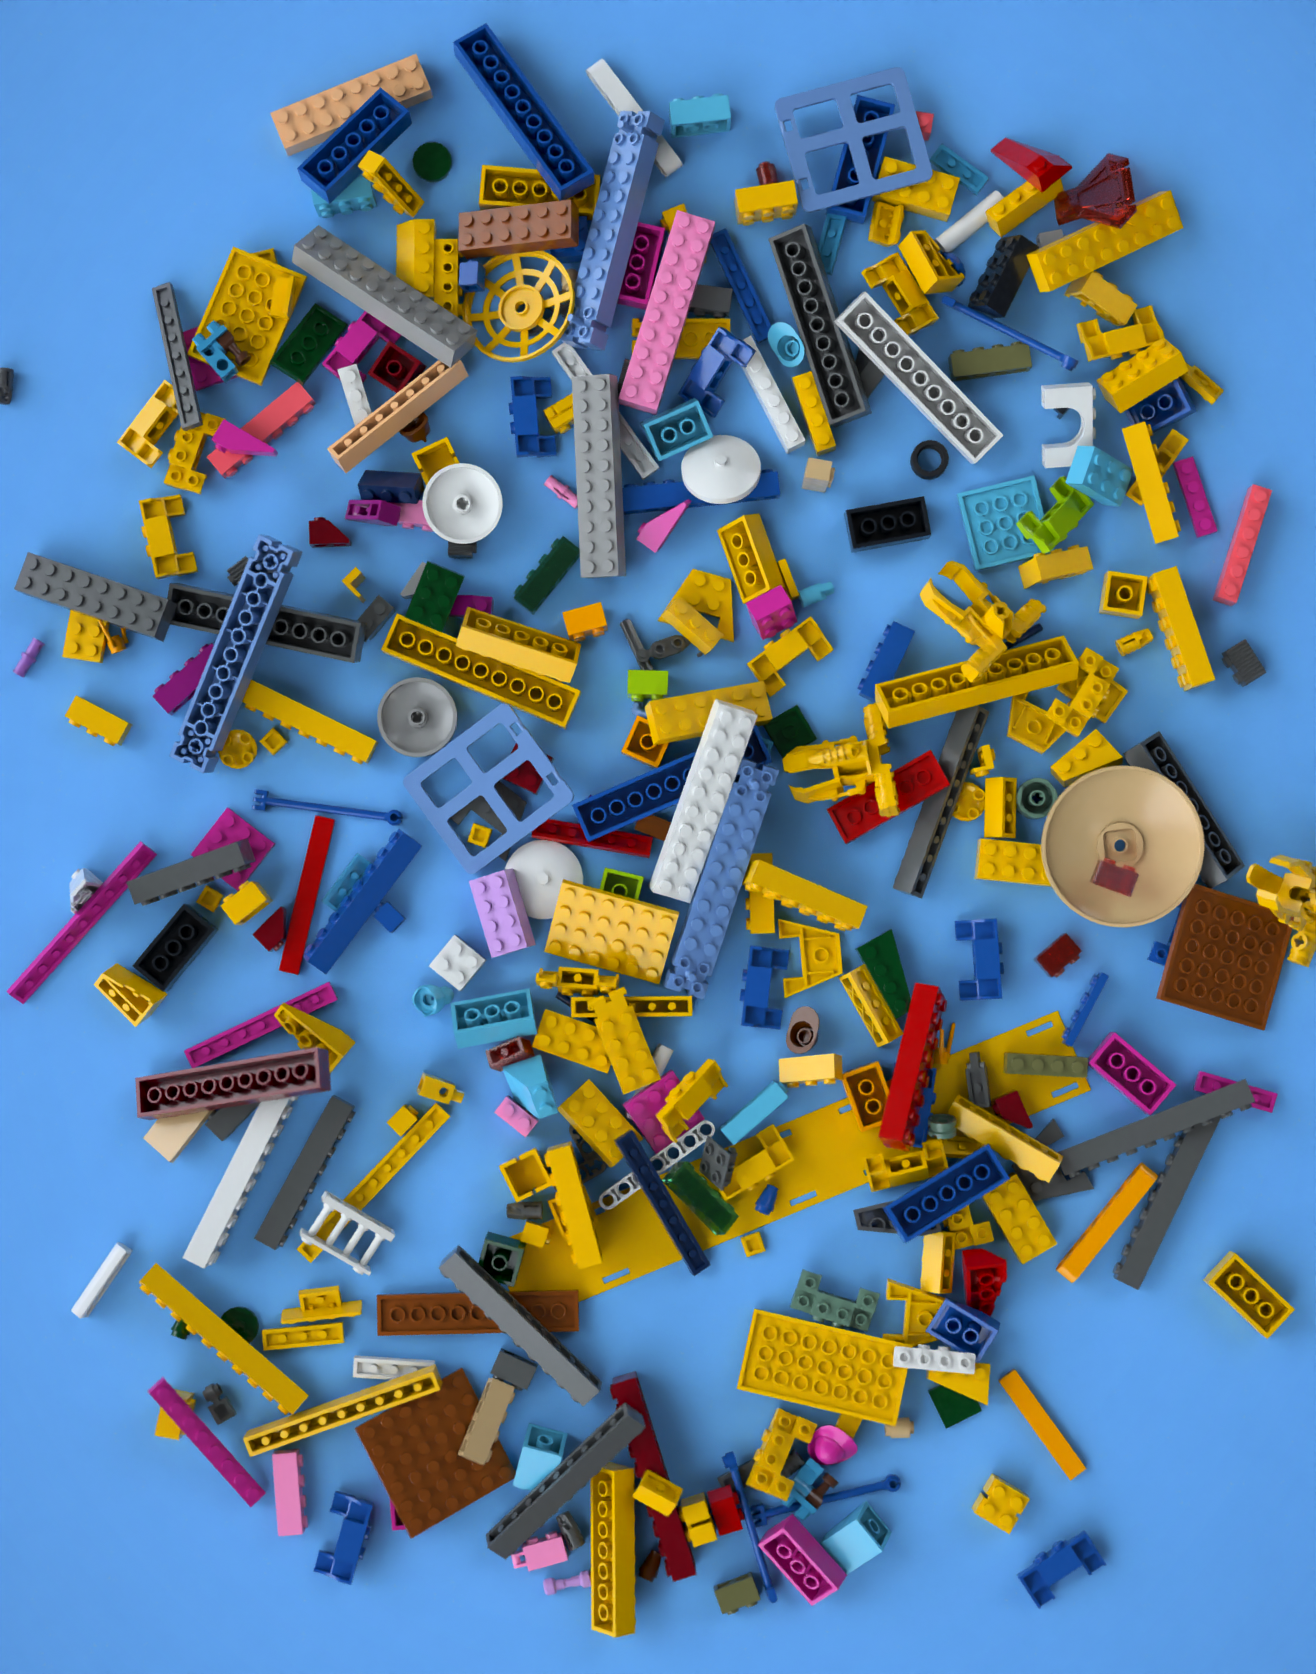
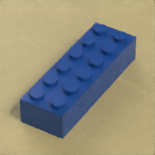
[297,87,412,204]
[826,95,895,224]
[883,1144,1010,1243]

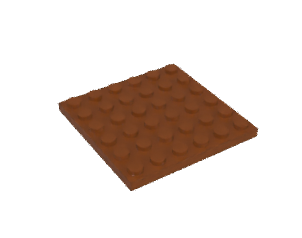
[1156,884,1294,1031]
[354,1368,516,1539]

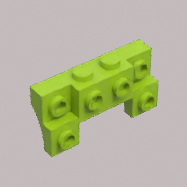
[1016,476,1094,554]

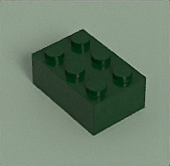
[405,560,465,632]

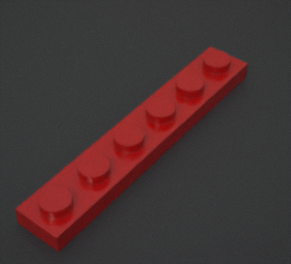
[532,819,653,858]

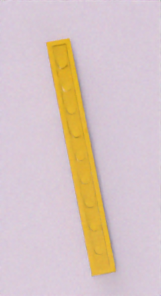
[297,1102,451,1263]

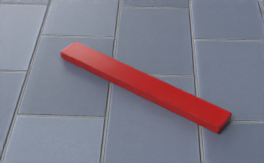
[279,815,336,975]

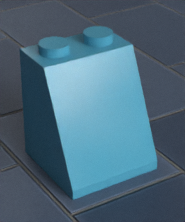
[502,1054,558,1119]
[513,1423,568,1491]
[821,1501,892,1574]

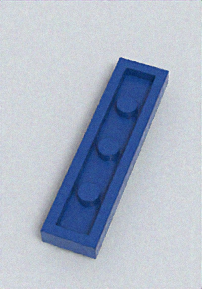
[1061,972,1109,1047]

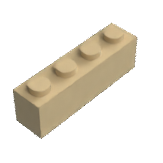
[458,1378,515,1465]

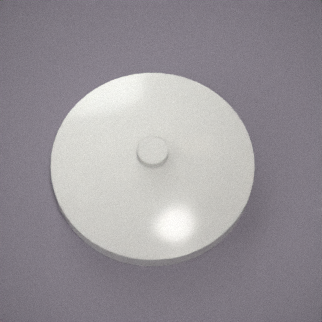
[681,435,761,504]
[423,463,503,544]
[505,840,583,919]

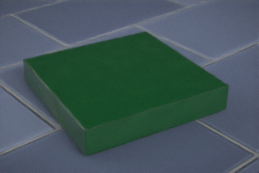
[763,705,817,759]
[928,1385,982,1428]

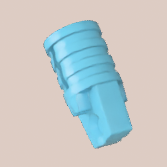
[798,582,834,608]

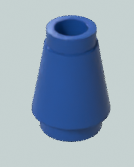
[755,1184,778,1216]

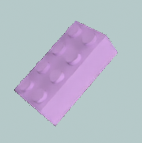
[469,868,536,958]

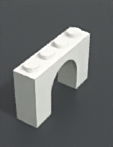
[1041,382,1096,468]

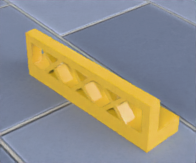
[839,964,903,1047]

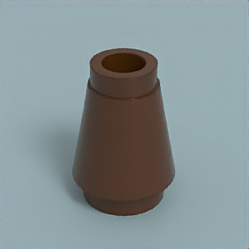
[638,1550,661,1582]

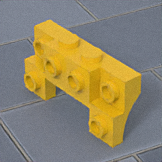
[861,253,939,336]
[1076,305,1164,362]
[117,380,179,468]
[164,412,227,495]
[139,494,198,579]
[747,616,834,697]
[1044,647,1119,738]
[536,967,620,997]
[656,1058,728,1143]
[718,1124,795,1201]
[862,1138,948,1192]
[942,1205,994,1250]
[746,1408,817,1501]

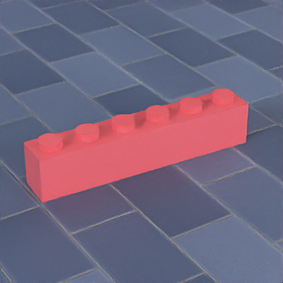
[207,382,315,478]
[1213,484,1272,606]

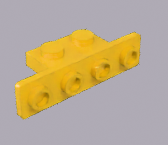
[281,1285,362,1324]

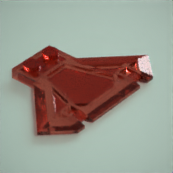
[1054,153,1137,229]

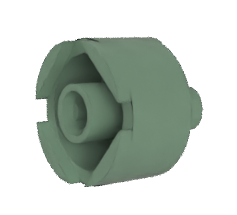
[1016,778,1058,819]

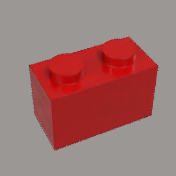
[707,1485,745,1536]

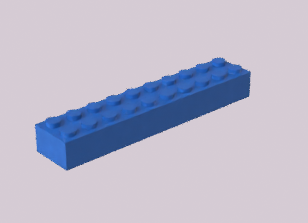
[453,23,594,201]
[572,725,772,842]

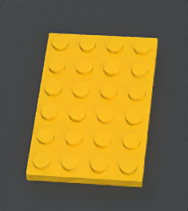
[187,246,307,386]
[544,879,679,984]

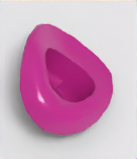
[808,1425,858,1465]

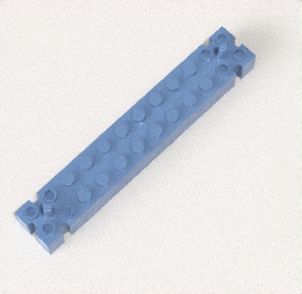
[561,111,665,351]
[169,535,303,773]
[664,758,779,1000]

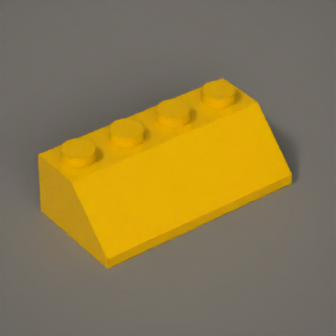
[396,219,436,301]
[717,513,785,604]

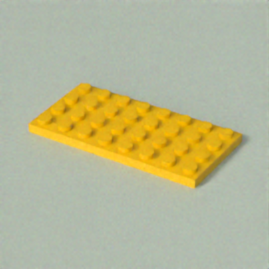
[737,1309,913,1427]

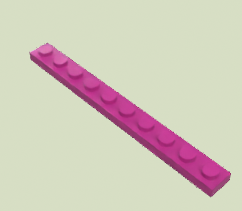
[7,841,157,1004]

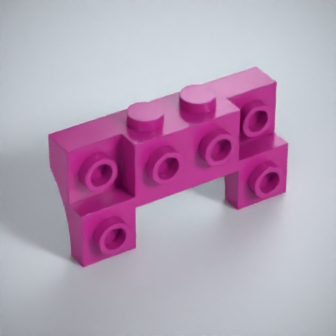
[322,311,402,382]

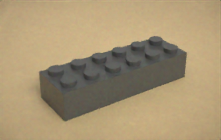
[126,839,256,906]

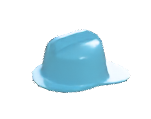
[768,322,805,367]

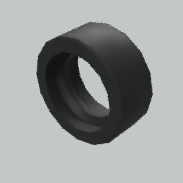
[910,440,949,480]

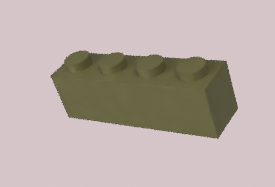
[948,341,1032,382]
[1003,1053,1088,1078]

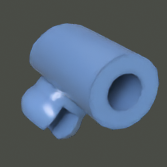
[631,702,647,719]

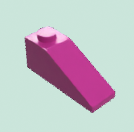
[211,419,278,456]
[636,499,691,553]

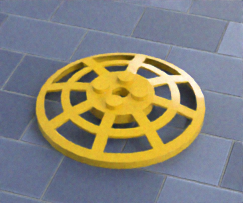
[462,251,575,363]

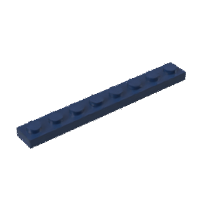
[614,1129,711,1276]

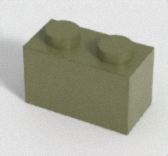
[714,1572,761,1615]

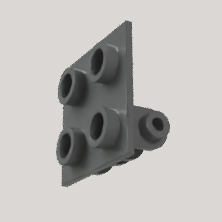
[699,1135,737,1191]

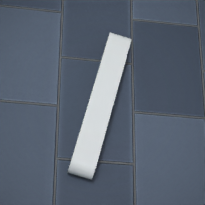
[586,59,683,178]
[599,1120,715,1210]

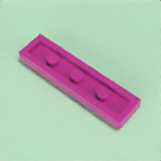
[1173,456,1217,538]
[1193,1071,1277,1113]

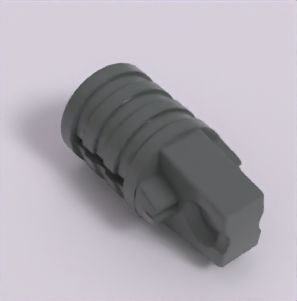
[0,368,14,405]
[506,1201,543,1220]
[780,1449,805,1478]
[556,1511,586,1551]

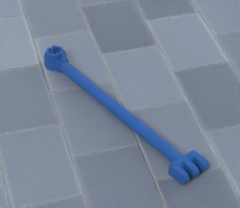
[942,296,1079,371]
[252,789,403,826]
[722,1451,777,1603]
[750,1474,901,1527]

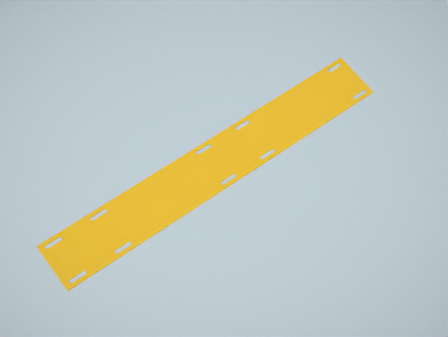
[508,1011,1091,1302]

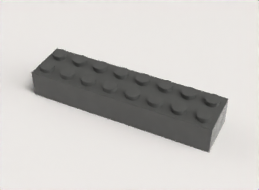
[14,552,177,642]
[1123,731,1245,888]

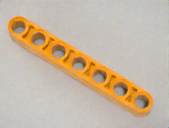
[1056,1162,1158,1283]

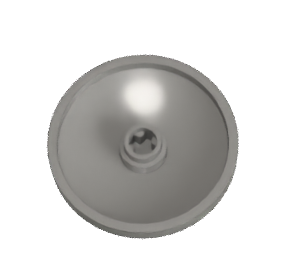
[377,677,458,757]

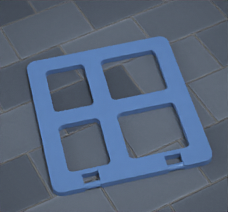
[775,67,933,213]
[403,703,574,874]

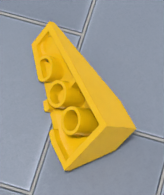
[274,1003,356,1073]

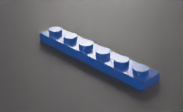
[710,228,771,344]

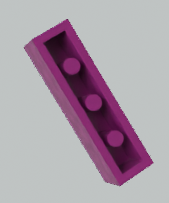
[153,643,214,716]

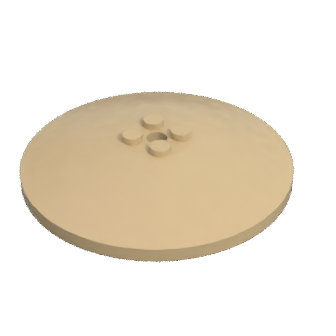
[1041,765,1204,927]

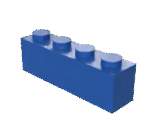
[857,621,915,703]

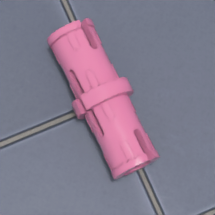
[544,475,578,509]

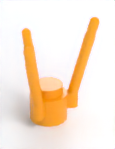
[99,620,129,654]
[932,1023,955,1064]

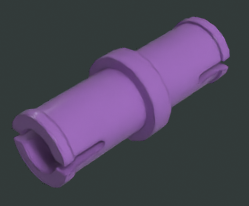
[13,637,45,678]

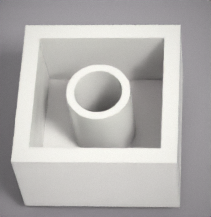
[429,935,487,991]

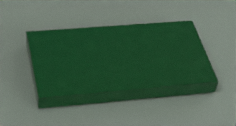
[270,303,348,385]

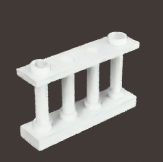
[300,1190,395,1276]

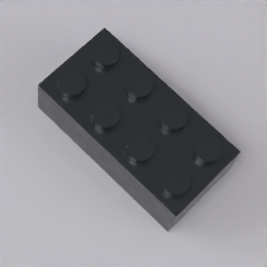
[968,235,1039,319]
[844,496,931,553]
[132,904,219,991]

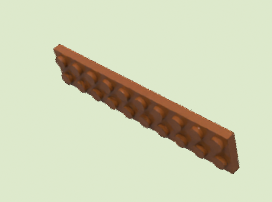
[377,1290,579,1336]

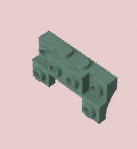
[790,1269,880,1332]

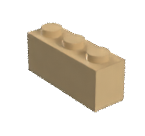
[802,457,835,493]

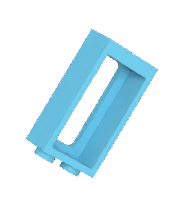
[720,1080,789,1145]

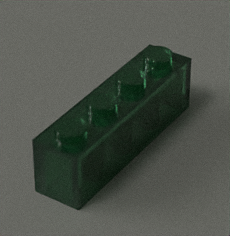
[513,536,580,615]
[662,1161,739,1235]

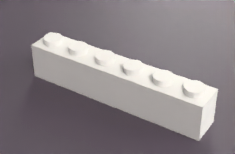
[742,336,806,454]

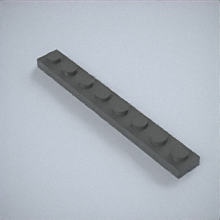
[152,282,203,431]

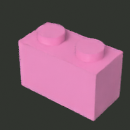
[494,1096,539,1137]

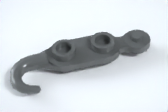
[635,635,703,663]

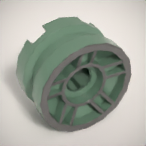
[928,1113,956,1139]

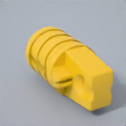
[1115,628,1153,657]

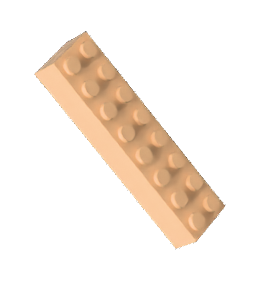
[270,54,433,156]

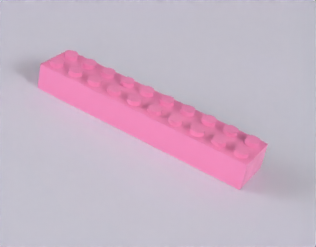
[618,210,715,415]

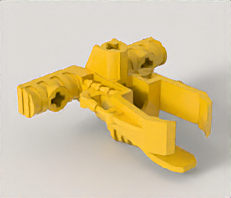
[920,561,1047,683]
[782,703,901,817]
[1246,855,1316,967]

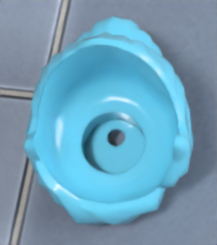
[411,985,454,1017]

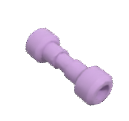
[543,1570,591,1596]

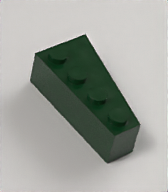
[855,929,911,1019]

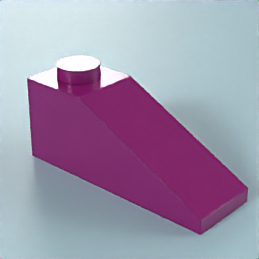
[345,500,401,526]
[449,595,494,618]

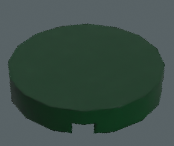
[413,142,452,182]
[220,1306,259,1344]

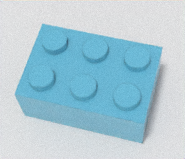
[669,93,731,138]
[311,173,377,218]
[641,398,713,461]
[1065,446,1133,506]

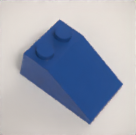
[1125,377,1197,433]
[926,1298,1000,1363]

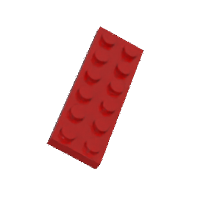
[827,750,951,844]

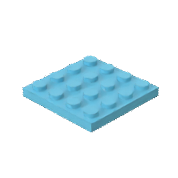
[957,475,1053,571]

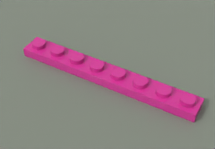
[184,982,338,1068]
[147,1377,266,1507]

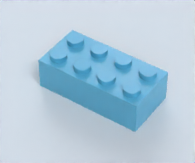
[451,989,537,1049]

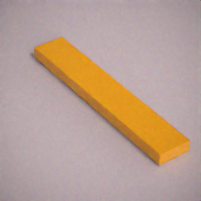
[998,1369,1087,1481]

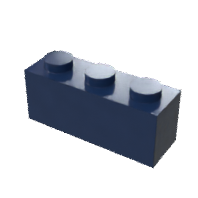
[357,470,424,504]

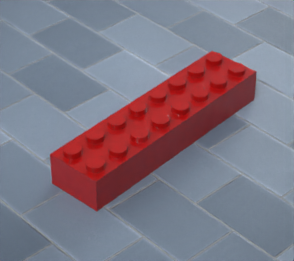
[878,982,947,1152]

